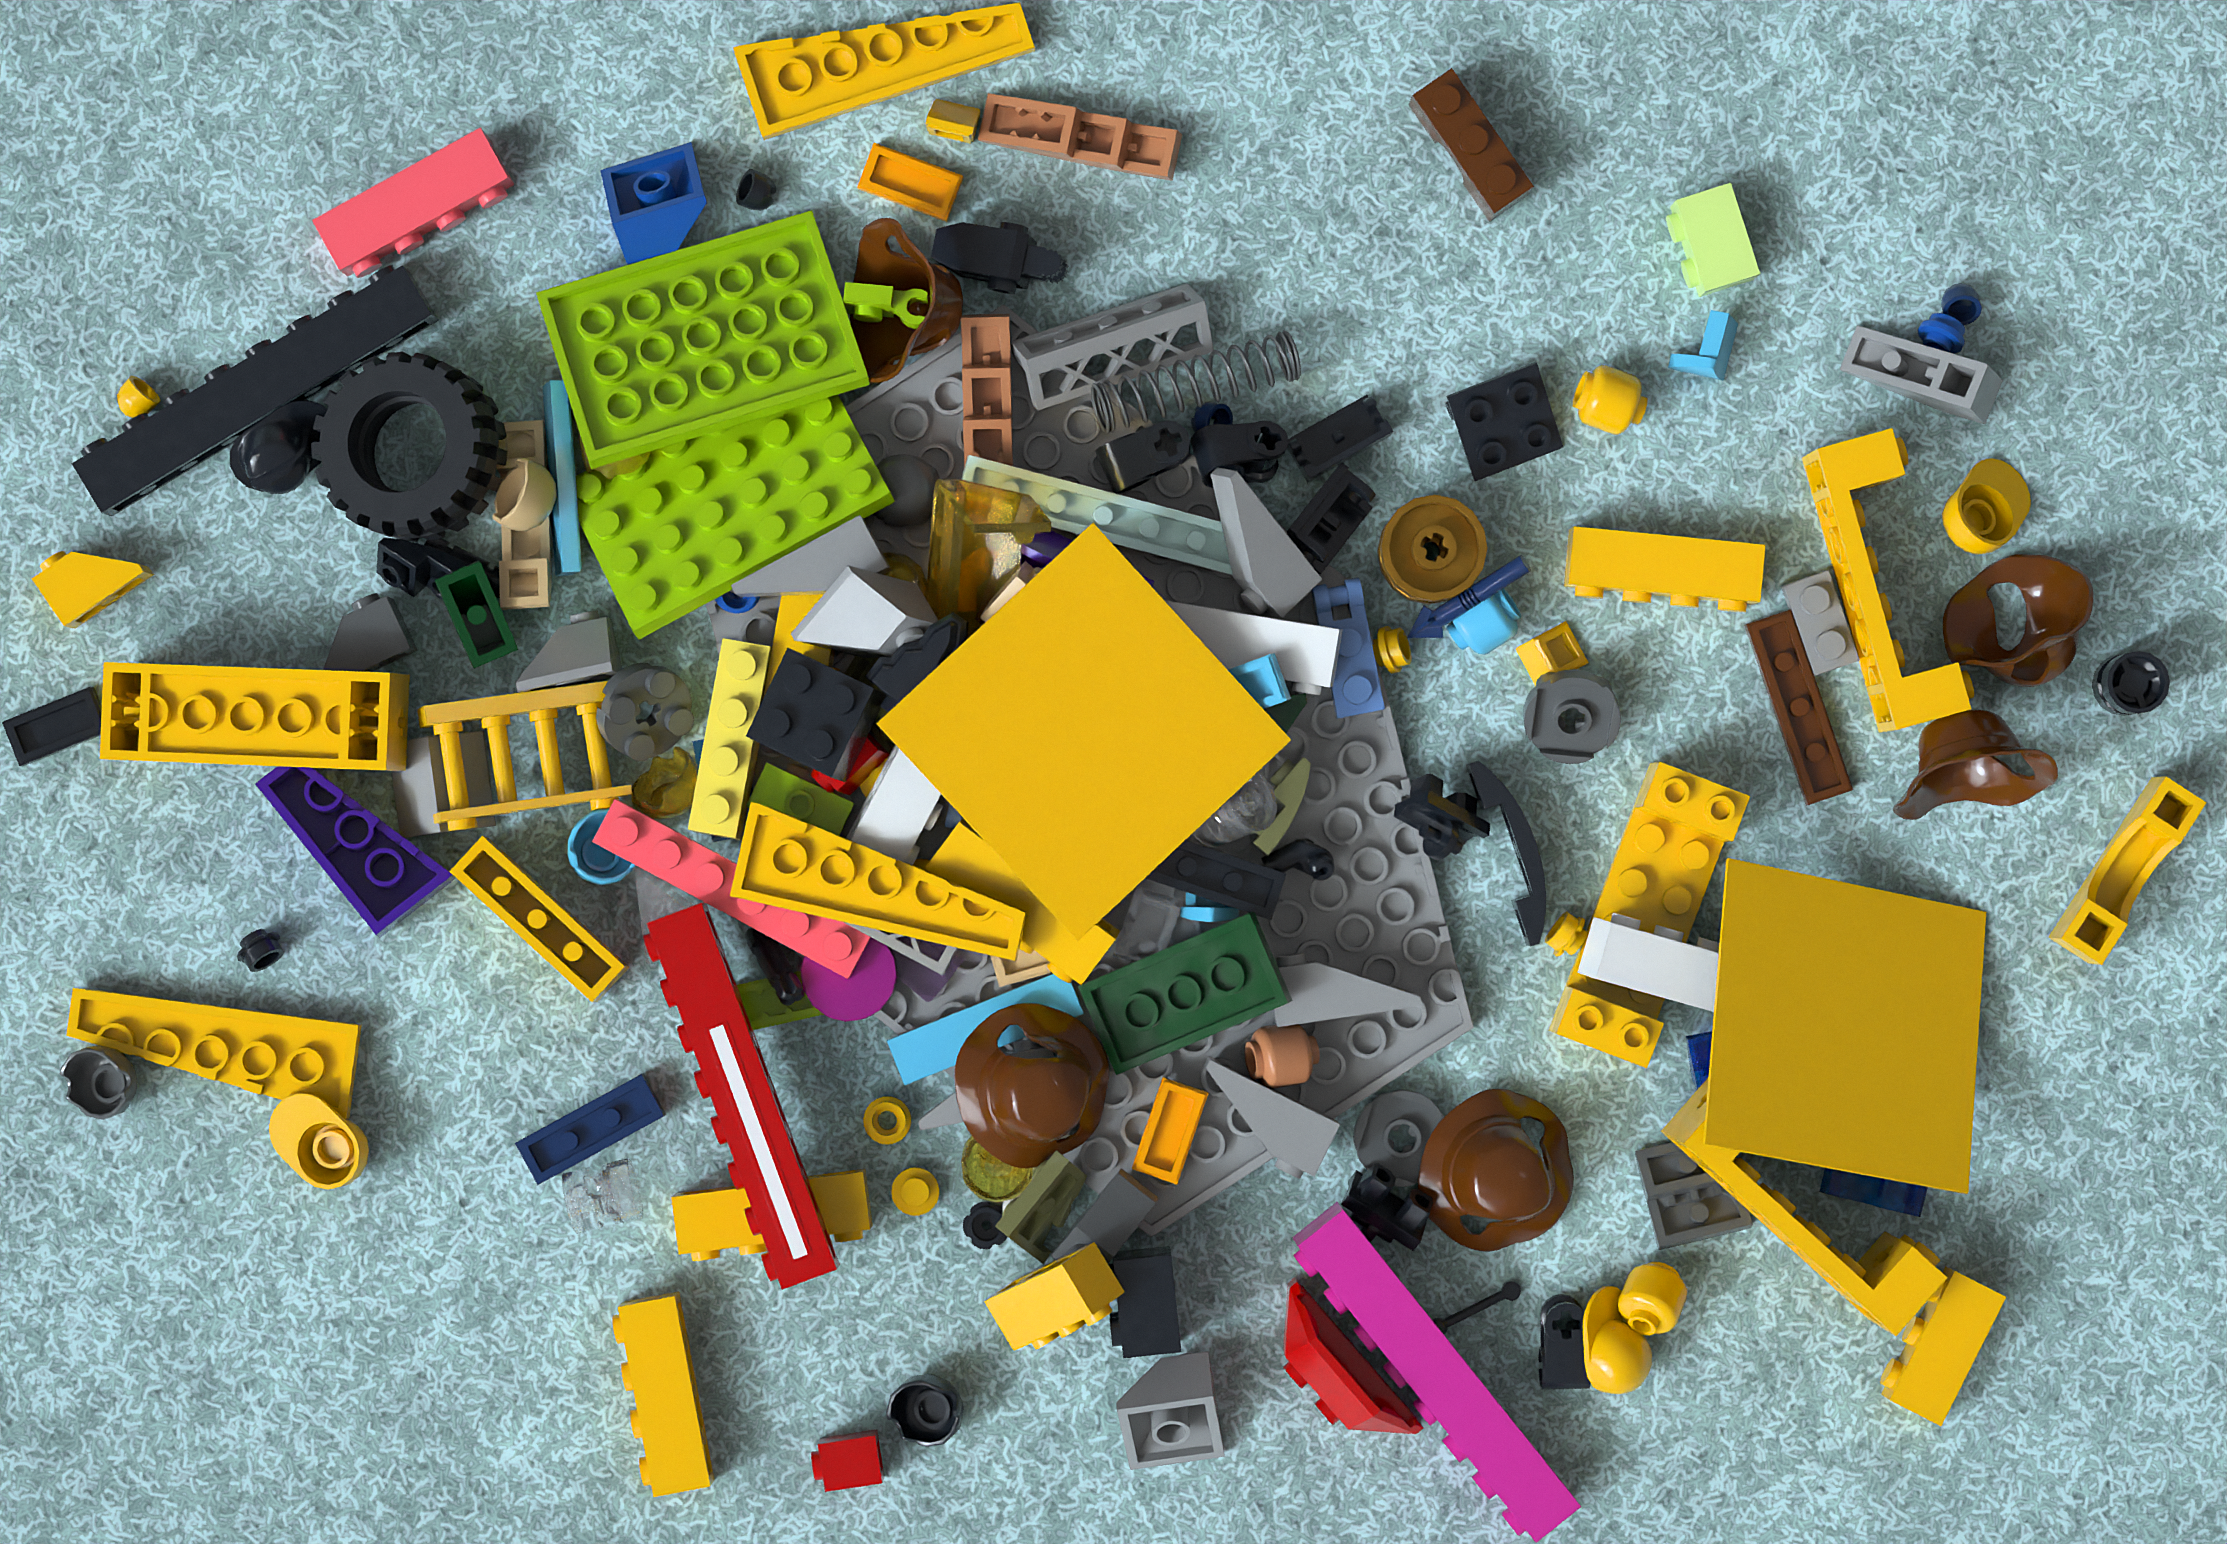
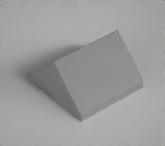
[392,731,496,838]

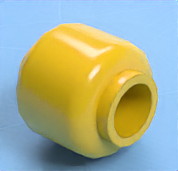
[1572,365,1648,435]
[1618,1262,1687,1335]

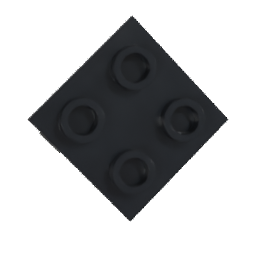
[1445,362,1564,481]

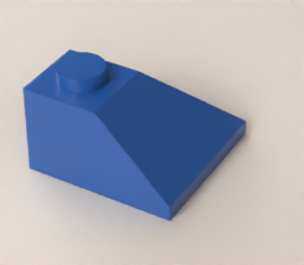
[600,142,707,265]

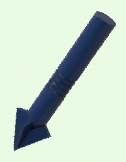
[1407,555,1531,638]

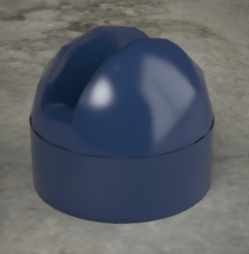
[1941,283,1982,326]
[1191,401,1233,432]

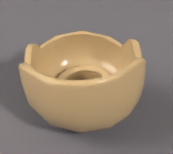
[492,457,557,531]

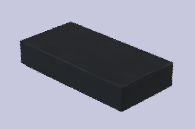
[2,687,102,767]

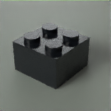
[746,648,887,782]
[1108,1246,1181,1358]

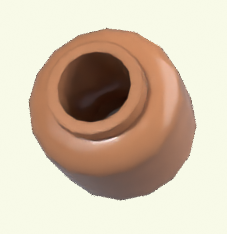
[1244,1024,1320,1089]

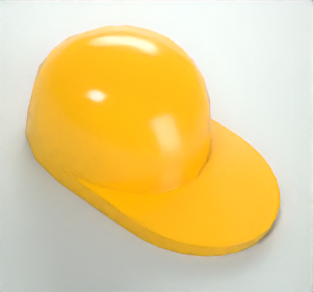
[1942,458,2031,555]
[269,1093,369,1189]
[1583,1286,1652,1394]

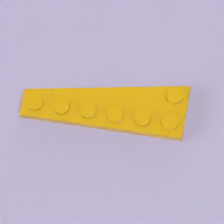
[733,2,1035,140]
[730,802,1027,961]
[66,987,362,1119]

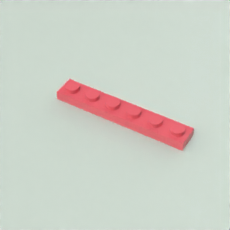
[592,799,871,979]

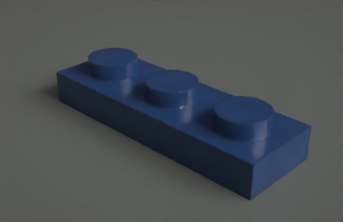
[515,1073,666,1185]

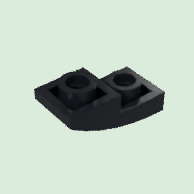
[376,537,468,600]

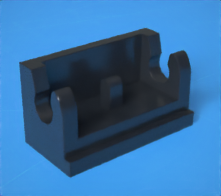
[1287,395,1394,483]
[1286,462,1376,576]

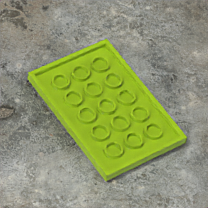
[536,210,870,469]
[576,395,895,640]

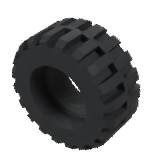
[311,351,508,542]

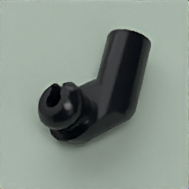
[1261,839,1335,881]

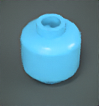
[1447,589,1521,655]

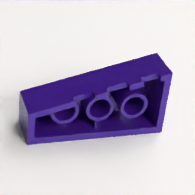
[255,766,456,938]

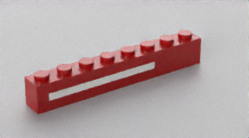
[643,902,840,1290]

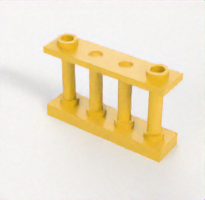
[417,681,632,831]

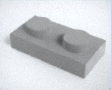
[1781,570,1860,676]

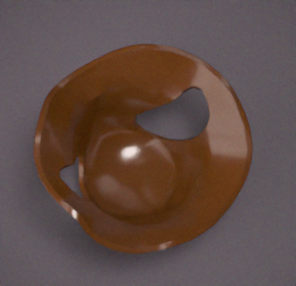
[850,218,963,383]
[1943,554,2093,687]
[1893,709,2058,820]
[954,1003,1110,1169]
[1418,1088,1574,1252]

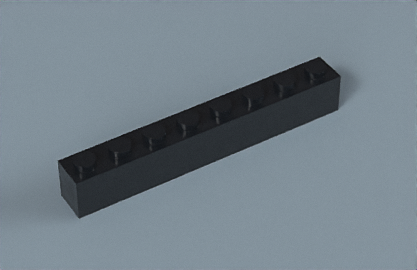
[71,265,439,516]

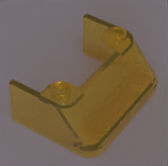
[926,479,1052,639]

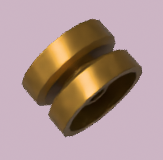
[1377,495,1488,605]

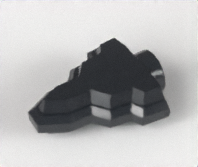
[865,612,969,712]

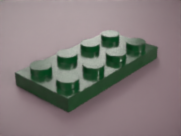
[1078,911,1293,1075]

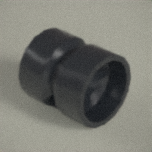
[2092,651,2170,716]

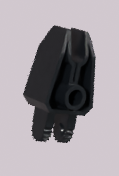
[931,222,1069,294]

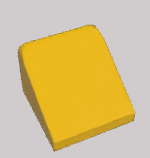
[925,99,980,144]
[1516,621,1589,686]

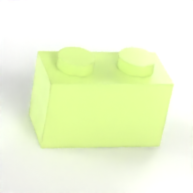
[1666,183,1760,297]

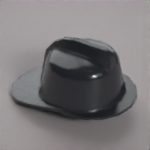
[230,400,327,494]

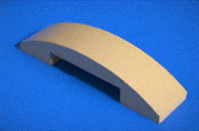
[497,420,552,610]

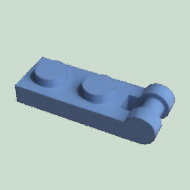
[1311,577,1385,719]

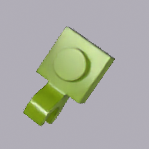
[843,282,928,329]

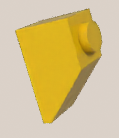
[32,551,154,629]

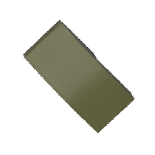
[1251,757,1311,855]

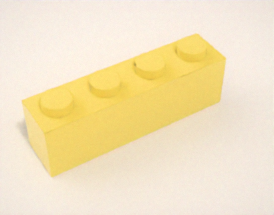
[688,638,772,841]

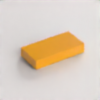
[857,143,964,222]
[1131,1077,1209,1184]

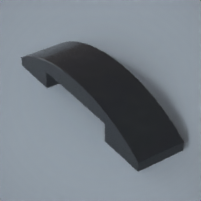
[1466,761,1546,947]

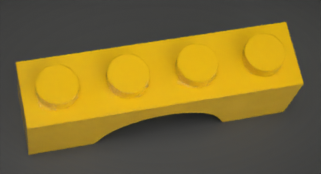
[2048,776,2207,965]

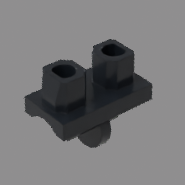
[1394,774,1490,860]
[1341,1163,1433,1251]

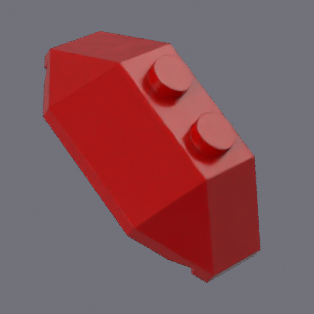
[1283,1277,1423,1434]

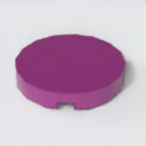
[801,937,898,1022]

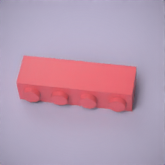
[312,127,514,278]

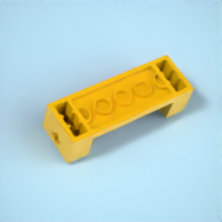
[1802,428,1974,733]
[100,662,410,771]
[1548,762,1750,1068]
[1661,1077,1947,1336]

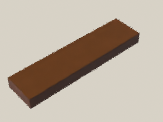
[1744,609,1853,806]

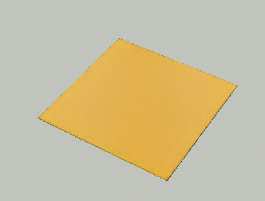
[876,523,1291,941]
[1703,858,1986,1194]

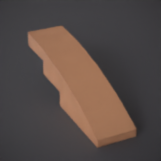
[978,93,1183,181]
[961,313,1014,515]

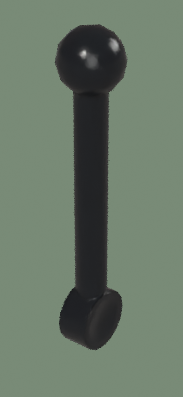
[1433,1281,1521,1334]

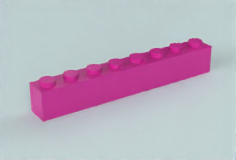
[1292,1202,1581,1543]

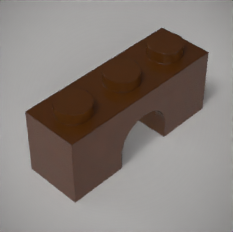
[1408,68,1534,222]

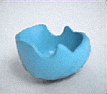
[567,808,636,886]

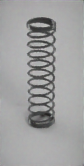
[1091,330,1301,434]

